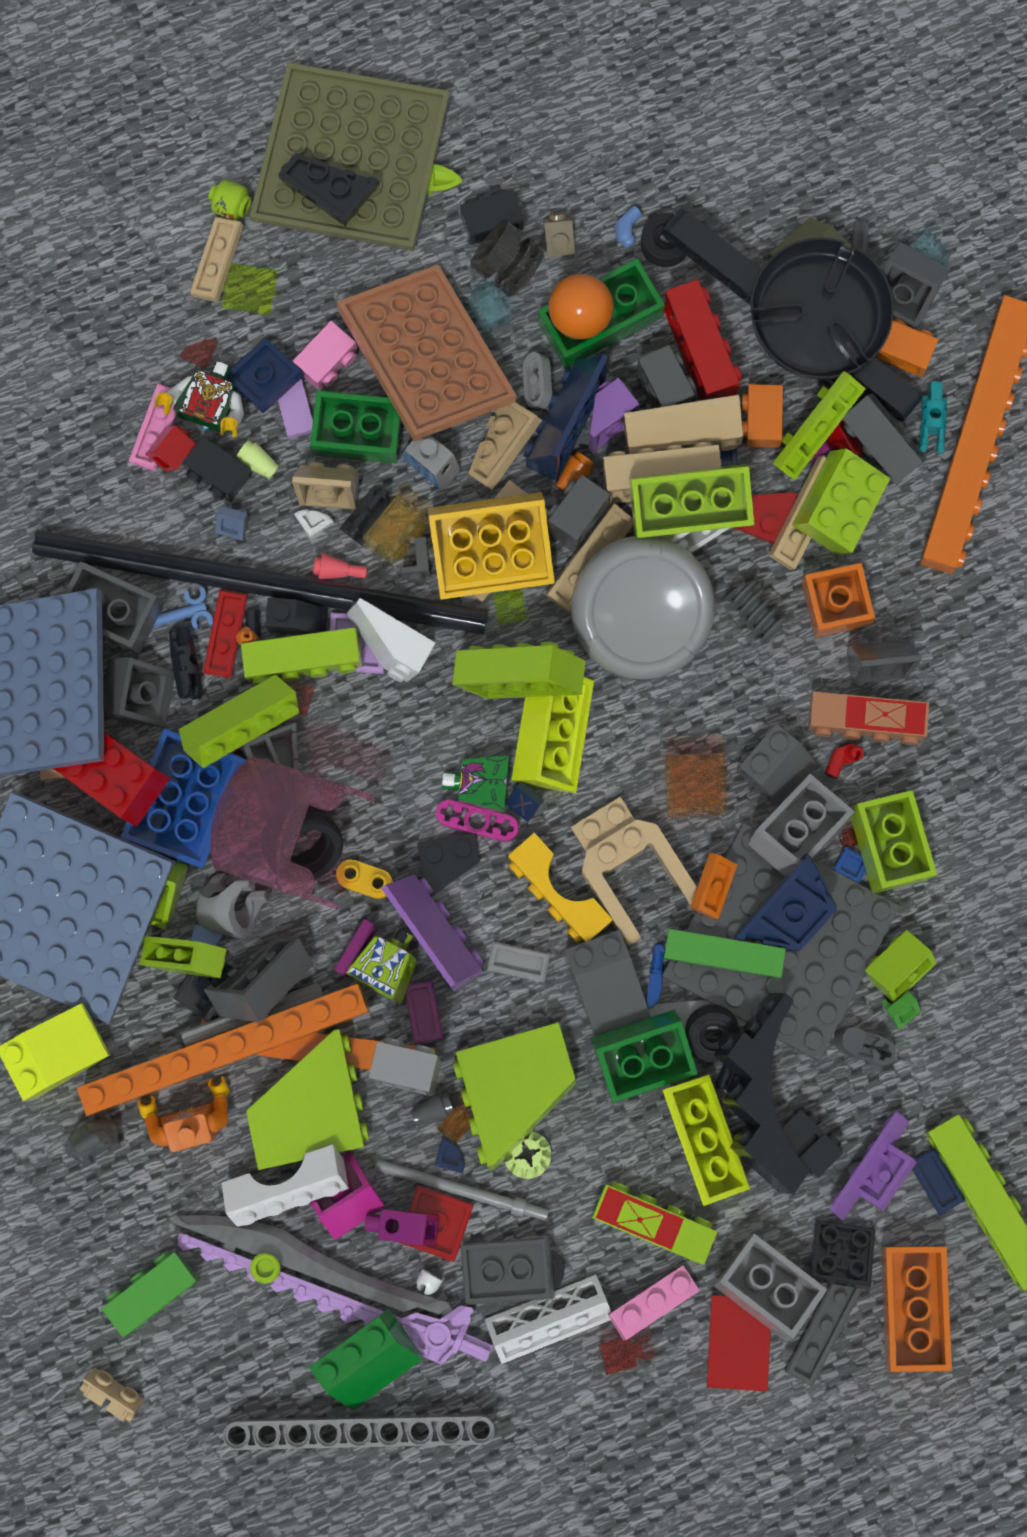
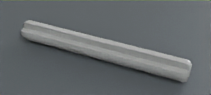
[181,983,323,1047]

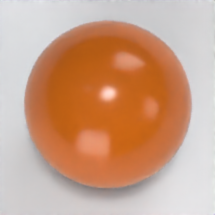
[548,274,613,339]

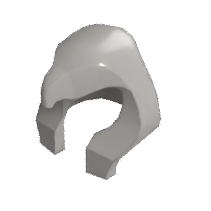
[195,873,269,939]

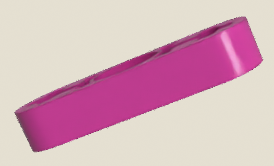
[436,800,519,842]

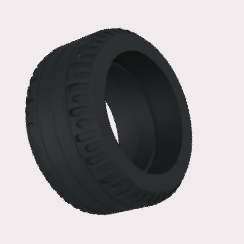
[262,803,343,883]

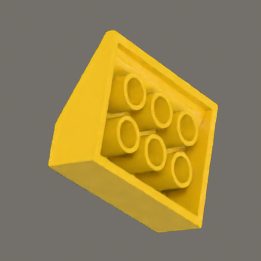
[428,492,555,600]

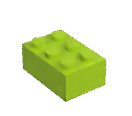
[792,448,890,554]
[851,790,937,894]

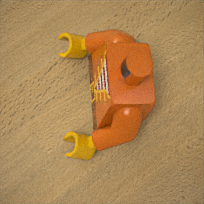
[138,1076,230,1152]

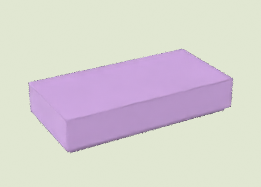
[278,379,313,439]

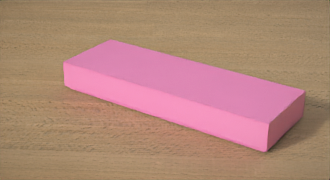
[129,383,177,472]

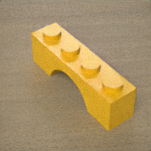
[508,833,613,944]

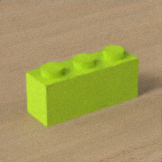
[139,936,227,978]

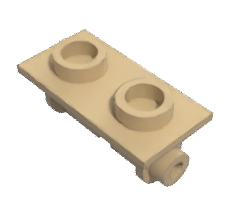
[80,1368,145,1422]

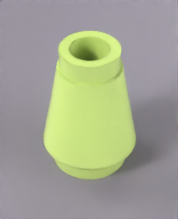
[235,440,279,480]

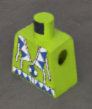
[346,928,417,1005]

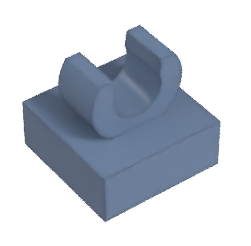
[215,504,247,540]

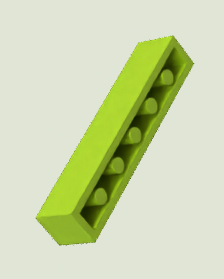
[924,1114,1027,1291]

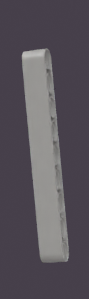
[223,1414,495,1450]

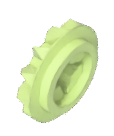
[504,1131,551,1179]

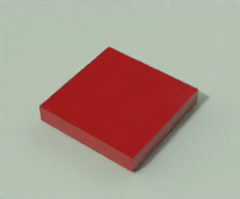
[398,1185,474,1262]

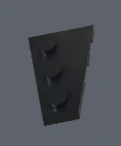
[278,153,380,226]

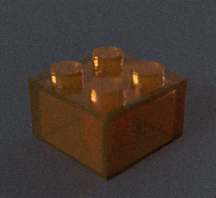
[663,753,727,818]

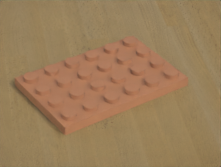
[337,265,517,441]

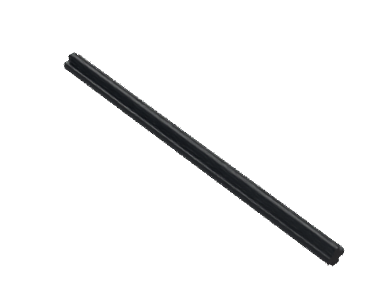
[32,530,488,635]

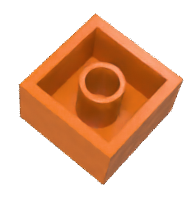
[801,563,875,638]

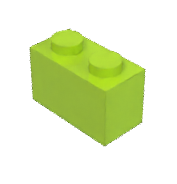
[865,930,937,1003]

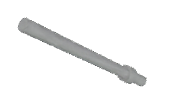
[375,1159,549,1221]

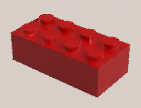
[664,279,742,401]
[54,731,171,827]

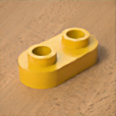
[336,859,393,899]

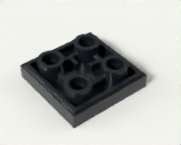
[810,1220,875,1290]

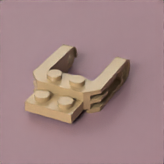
[571,797,697,947]

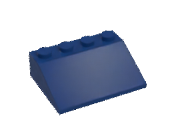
[121,728,247,869]

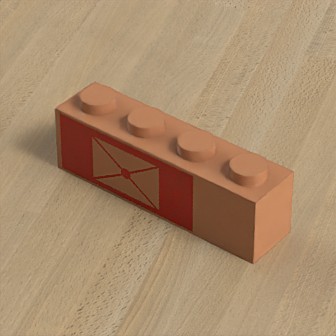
[807,691,930,745]

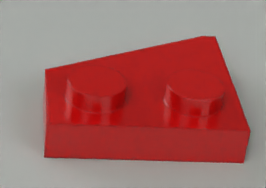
[733,492,797,544]

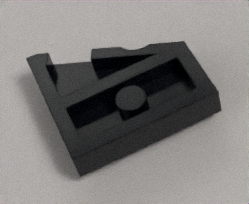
[417,833,480,898]

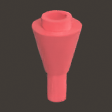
[313,552,367,580]

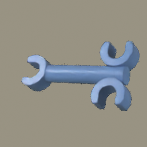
[150,587,213,633]

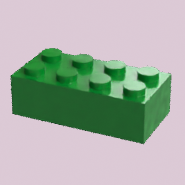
[537,258,665,369]

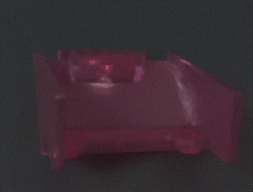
[211,756,376,910]

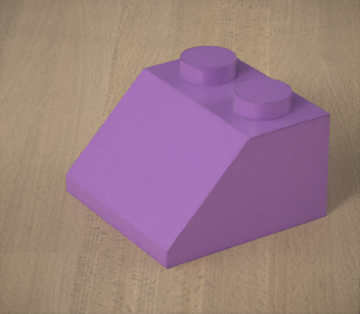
[589,378,639,454]

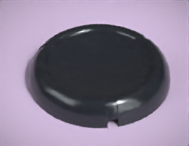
[750,237,894,380]

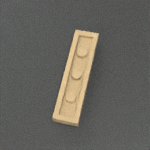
[768,456,826,570]
[544,503,634,612]

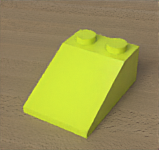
[0,1003,110,1101]

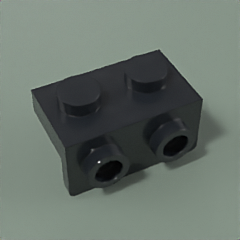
[173,962,238,1022]

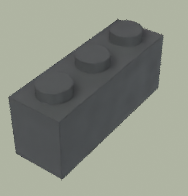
[843,393,927,484]

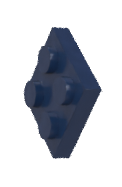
[227,338,304,414]

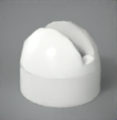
[416,1269,443,1295]

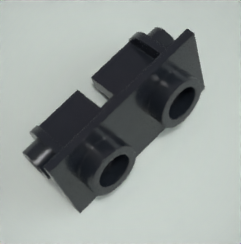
[340,485,397,546]

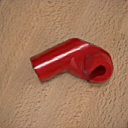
[825,743,864,779]

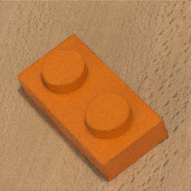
[690,853,738,920]

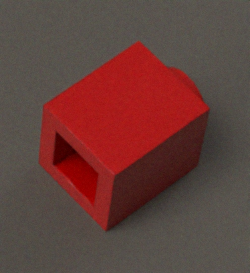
[145,425,196,473]

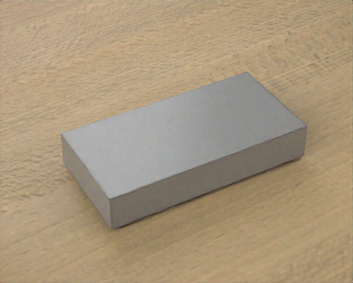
[487,941,550,983]

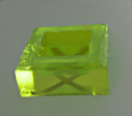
[493,590,527,625]

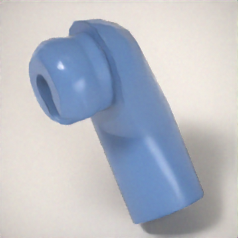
[615,206,642,248]

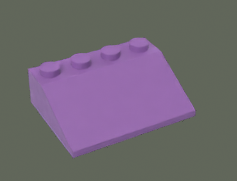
[381,874,484,993]

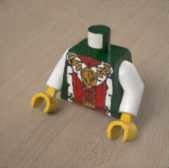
[154,362,244,438]

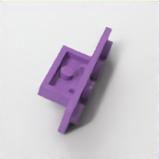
[830,1111,917,1220]

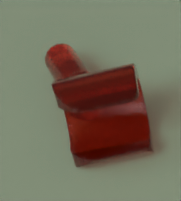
[839,829,858,848]

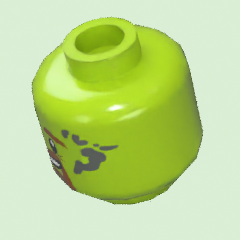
[208,179,252,221]

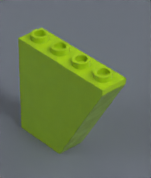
[453,1022,576,1171]
[246,1029,369,1170]

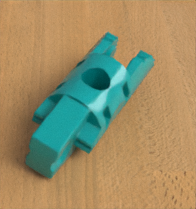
[919,381,948,454]

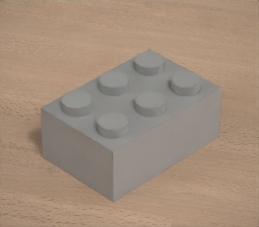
[748,774,855,876]
[713,1233,828,1342]

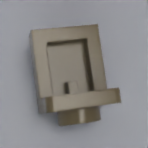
[543,212,575,257]

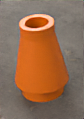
[555,451,595,492]

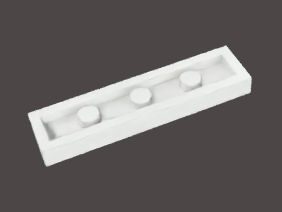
[485,1275,611,1364]

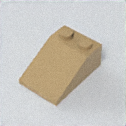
[292,462,359,510]

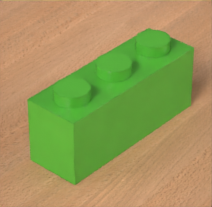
[101,1251,199,1338]

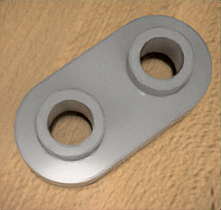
[523,352,552,409]

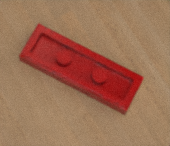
[203,589,248,679]

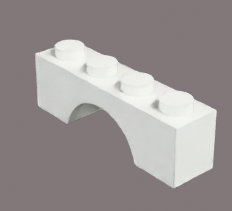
[222,1144,349,1227]

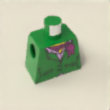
[442,756,509,814]

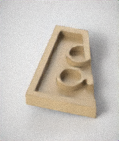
[468,402,542,490]

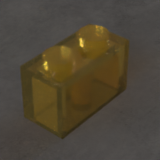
[363,494,427,565]

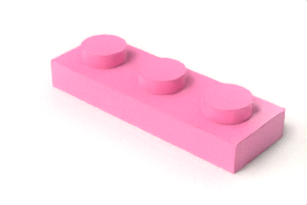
[608,1265,700,1341]

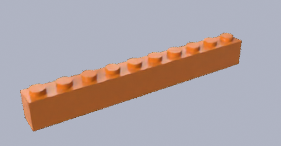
[919,295,1027,574]
[77,984,371,1116]

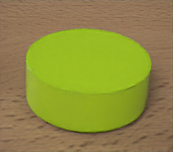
[250,1253,281,1284]

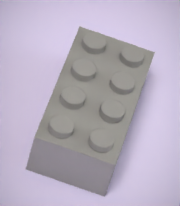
[369,1038,441,1096]

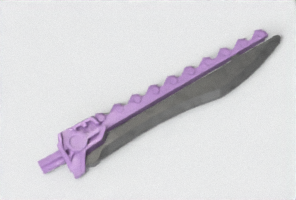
[173,1215,493,1365]

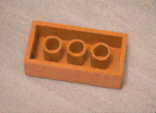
[881,1246,952,1372]

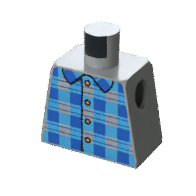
[401,435,460,491]

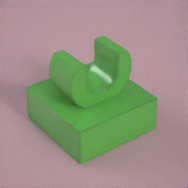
[882,991,922,1030]

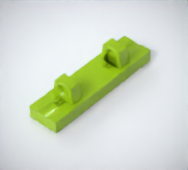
[772,371,866,481]

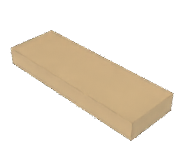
[190,217,244,302]

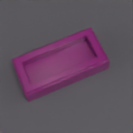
[334,919,378,978]
[405,980,444,1044]

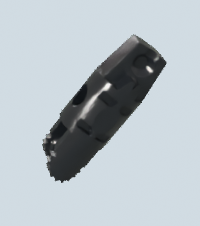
[169,626,203,700]

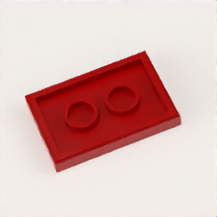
[706,1295,770,1391]

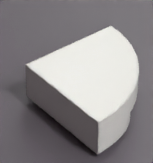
[294,509,334,538]

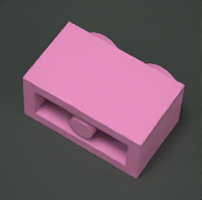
[292,321,358,391]

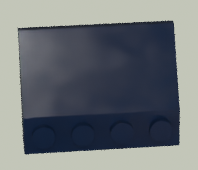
[523,354,609,481]

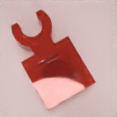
[598,1336,656,1375]

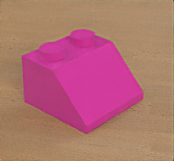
[310,1150,385,1240]

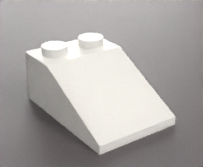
[347,598,435,682]

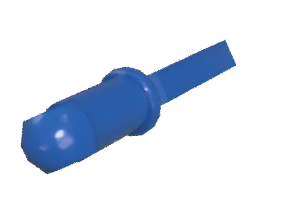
[646,943,665,1009]

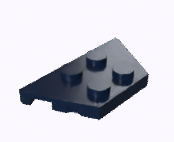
[736,853,837,951]

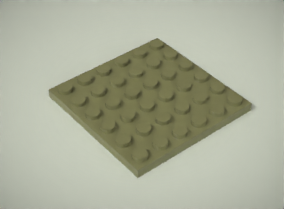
[250,62,450,251]

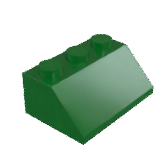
[309,1308,424,1410]

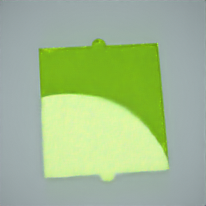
[221,263,278,315]

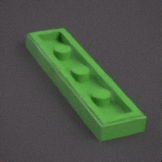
[664,929,786,979]

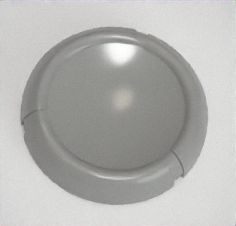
[571,536,715,680]

